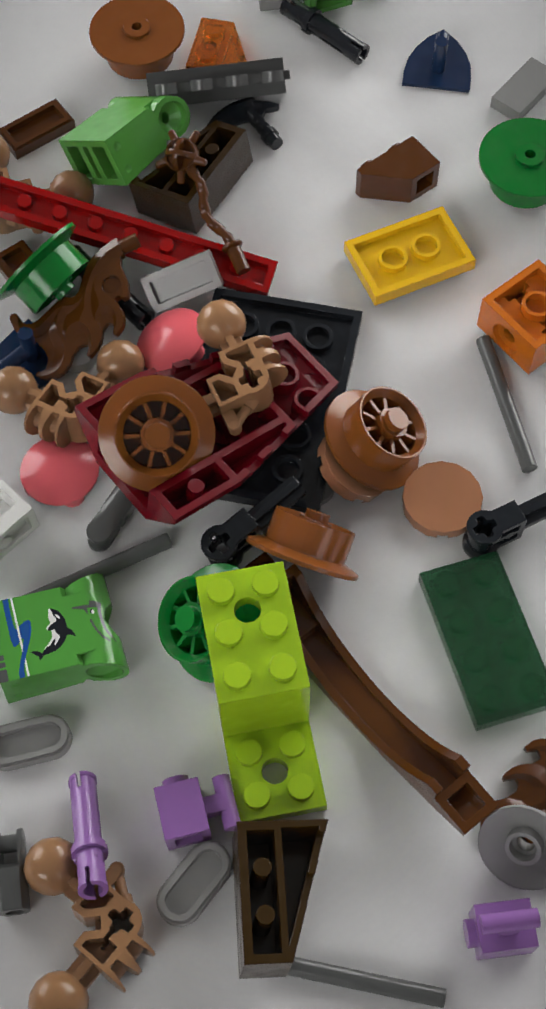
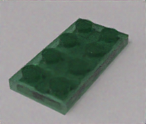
[418,551,546,731]

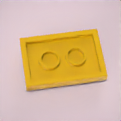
[344,206,476,306]

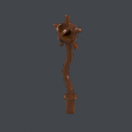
[156,129,251,275]

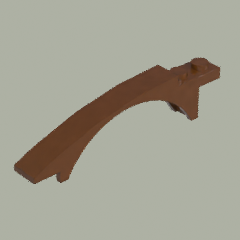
[243,552,499,836]

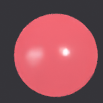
[137,308,205,372]
[20,440,99,507]

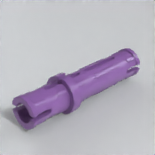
[68,771,109,900]

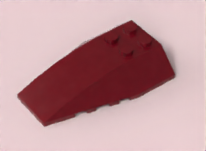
[75,332,339,525]

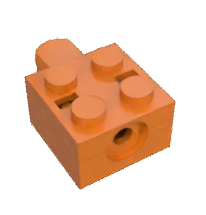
[477,259,546,375]

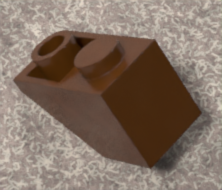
[355,136,440,203]

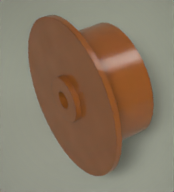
[89,0,185,79]
[98,375,215,492]
[324,386,427,491]
[246,506,358,581]

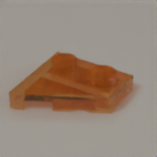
[186,17,247,69]

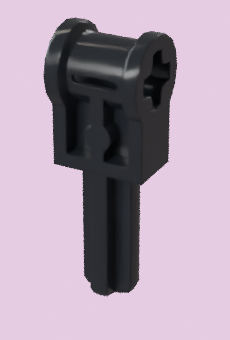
[201,476,306,567]
[462,492,546,561]

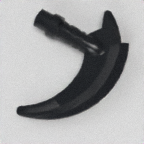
[206,97,283,150]

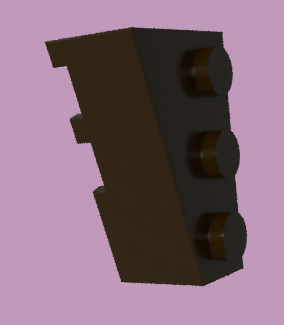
[129,120,253,234]
[232,819,328,979]

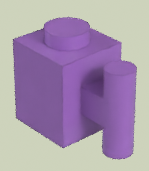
[153,774,240,851]
[463,898,541,960]

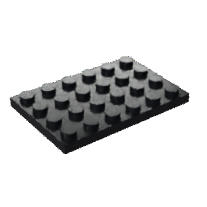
[200,288,363,513]

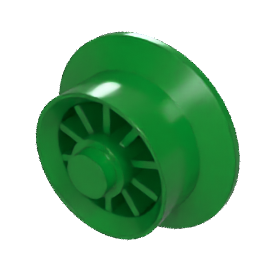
[479,118,546,209]
[0,222,89,315]
[158,563,261,683]

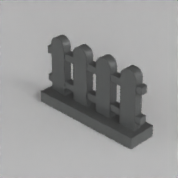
[146,57,290,105]

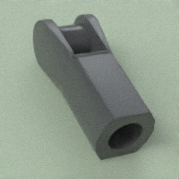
[86,486,136,552]
[0,828,31,917]

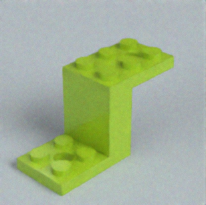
[195,561,327,821]

